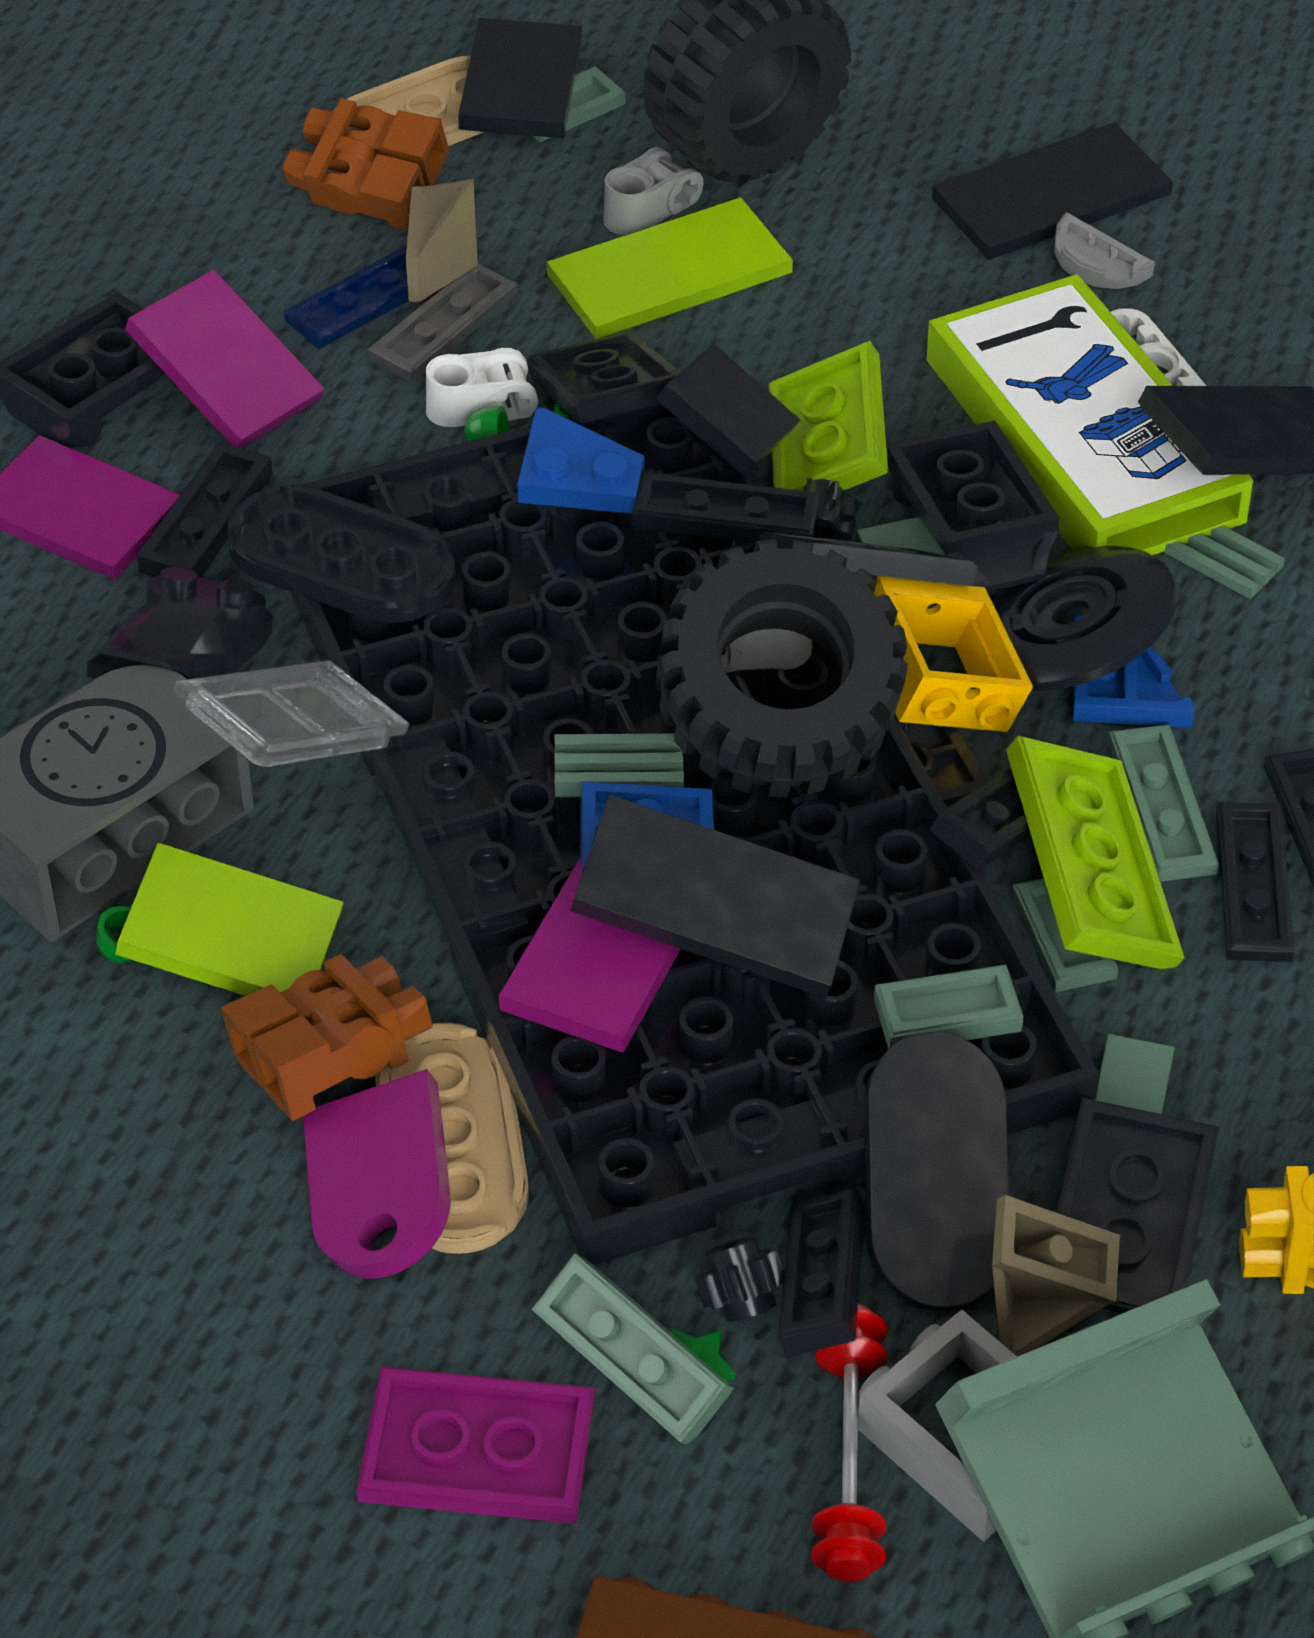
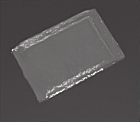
[173,660,409,767]

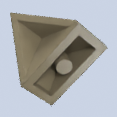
[406,179,478,302]
[992,1195,1120,1357]

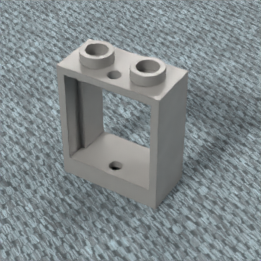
[858,1310,1017,1542]

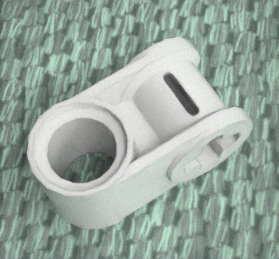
[426,348,538,427]

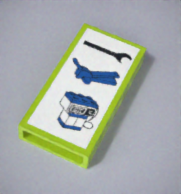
[926,274,1253,555]

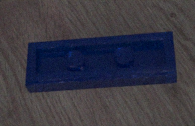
[284,245,409,349]

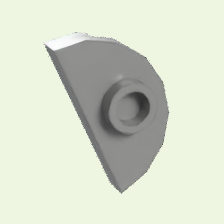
[1054,212,1155,289]

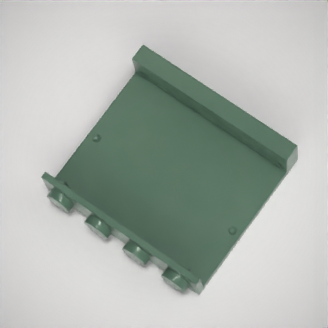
[935,1279,1314,1638]

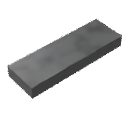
[367,264,518,383]

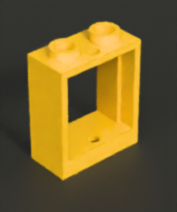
[874,576,1033,732]

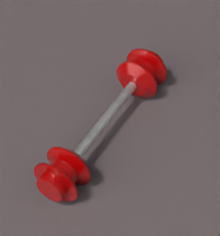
[811,1304,888,1582]

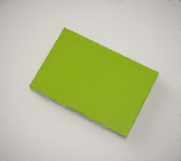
[768,341,888,491]
[115,843,344,996]

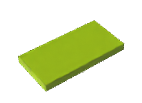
[547,197,793,339]
[1006,736,1185,969]

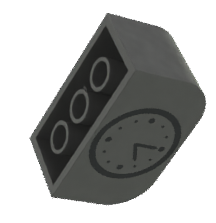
[0,665,254,943]

